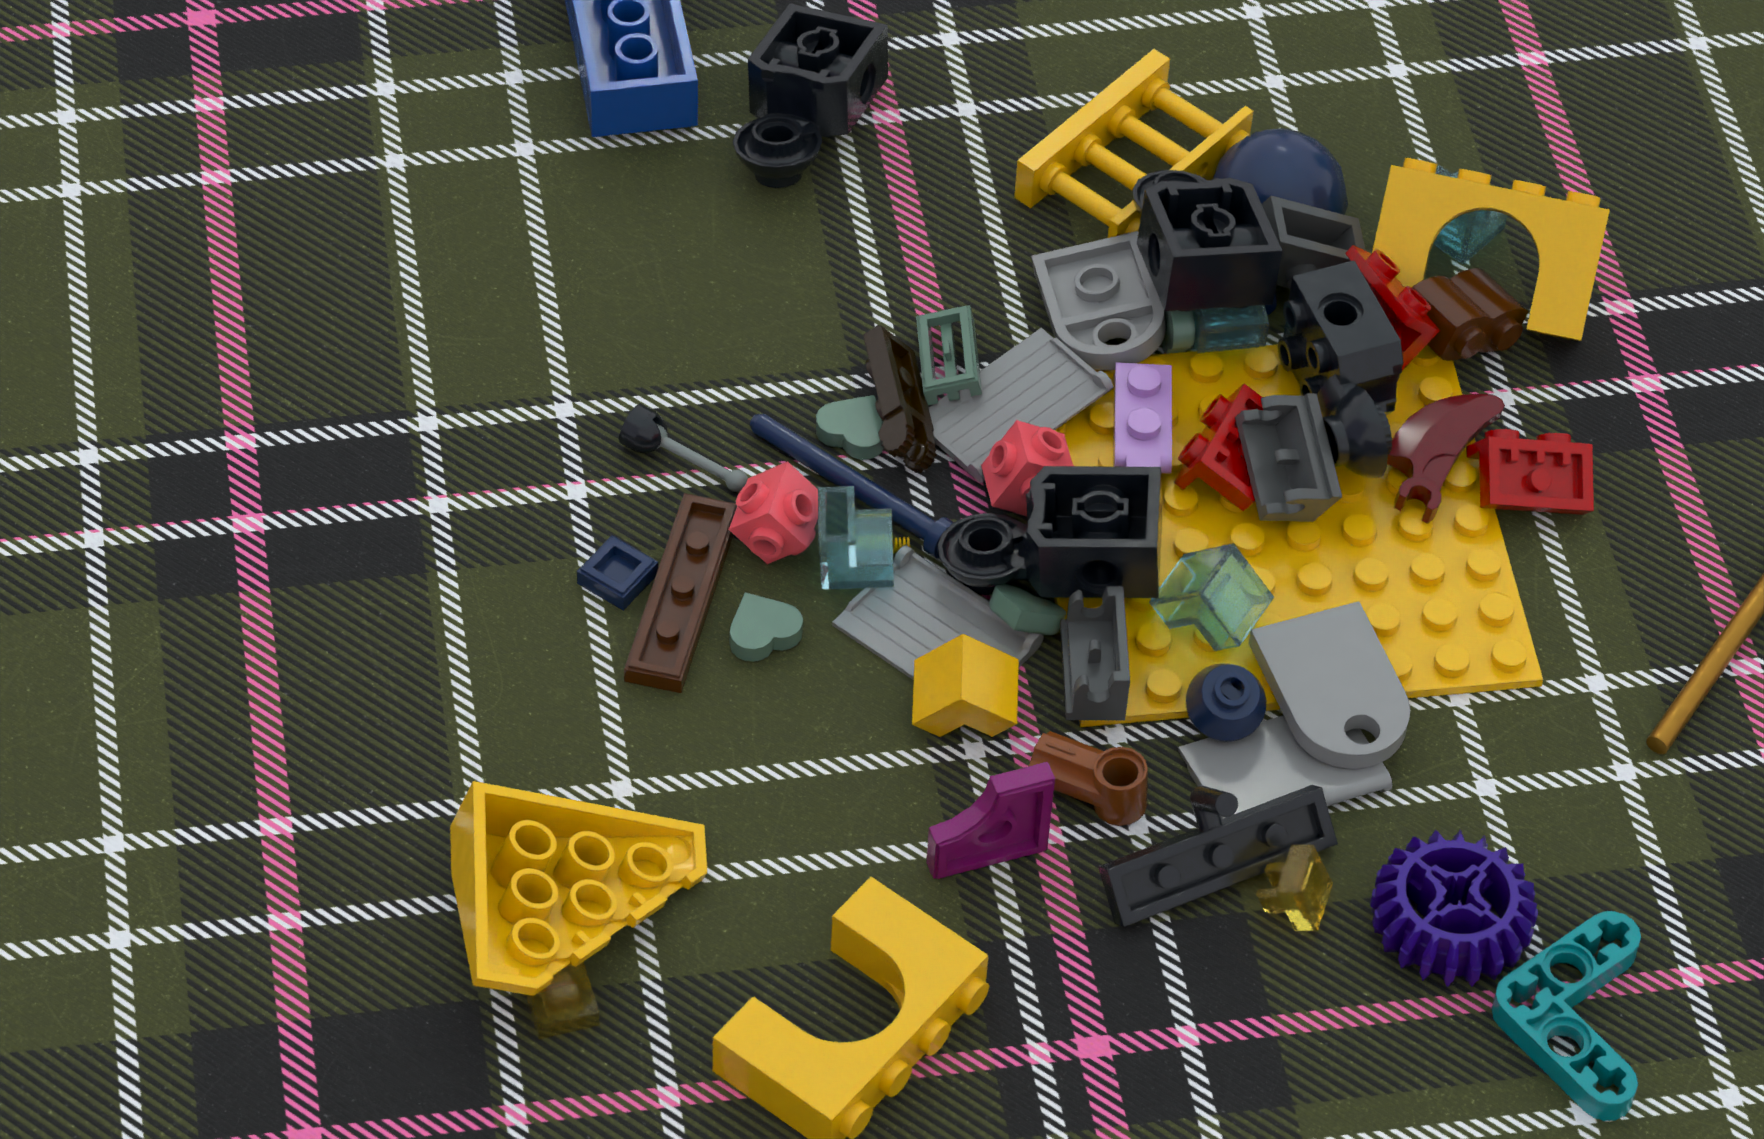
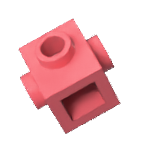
[981,420,1074,516]
[728,461,826,564]

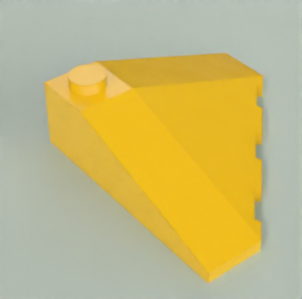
[450,781,707,996]

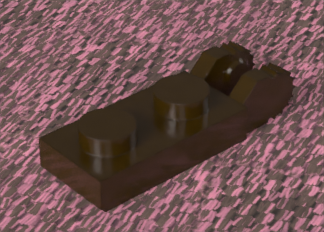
[863,325,937,473]

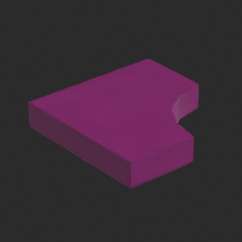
[926,762,1055,879]

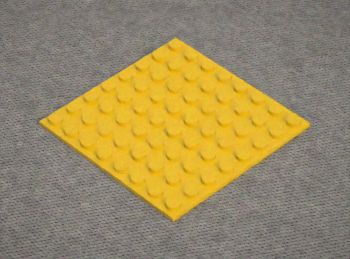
[1054,344,1543,727]

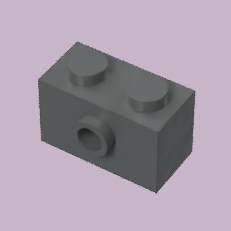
[1262,196,1366,289]

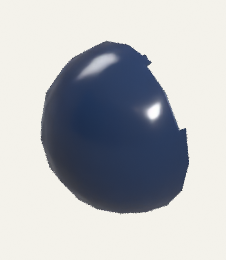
[1214,128,1348,215]

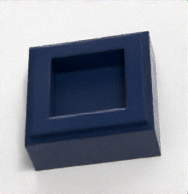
[577,535,658,611]

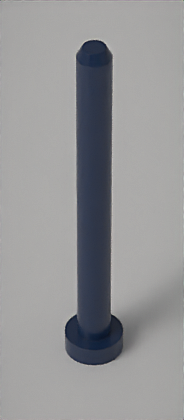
[750,414,954,559]

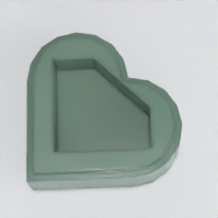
[1161,310,1195,354]
[816,395,884,460]
[989,584,1066,635]
[729,592,803,662]

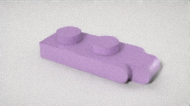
[1113,362,1172,474]

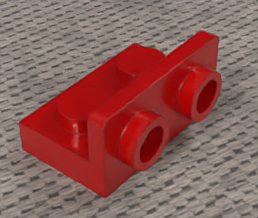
[1345,245,1440,370]
[1174,383,1263,511]
[1466,429,1594,515]

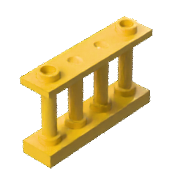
[1014,49,1253,238]

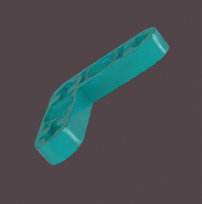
[1491,911,1641,1121]

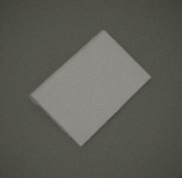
[929,328,1113,483]
[832,545,1044,680]
[1178,715,1392,819]

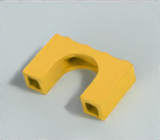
[1372,158,1610,341]
[713,877,989,1139]

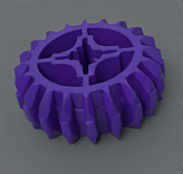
[1370,829,1538,987]

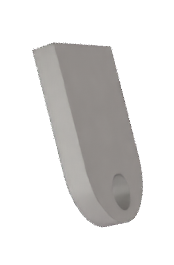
[1031,231,1166,370]
[1249,601,1410,769]

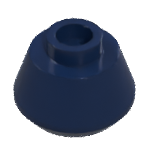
[1185,663,1266,742]

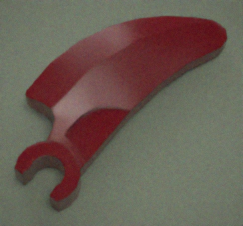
[1387,394,1505,523]

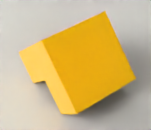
[912,634,1019,737]

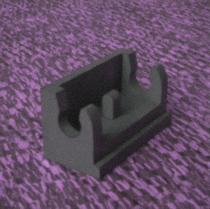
[1235,393,1342,522]
[1060,586,1130,720]

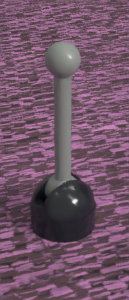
[619,403,748,492]

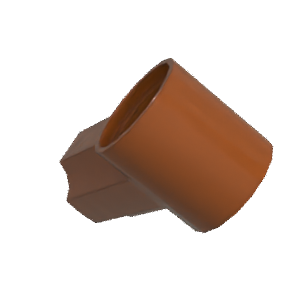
[1028,731,1148,826]

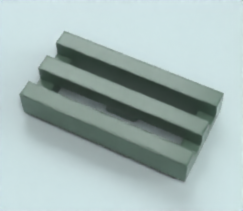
[916,305,982,405]

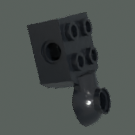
[733,3,888,188]
[1133,170,1282,312]
[1278,260,1403,478]
[938,466,1162,598]

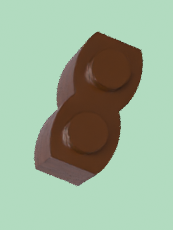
[1412,268,1528,361]

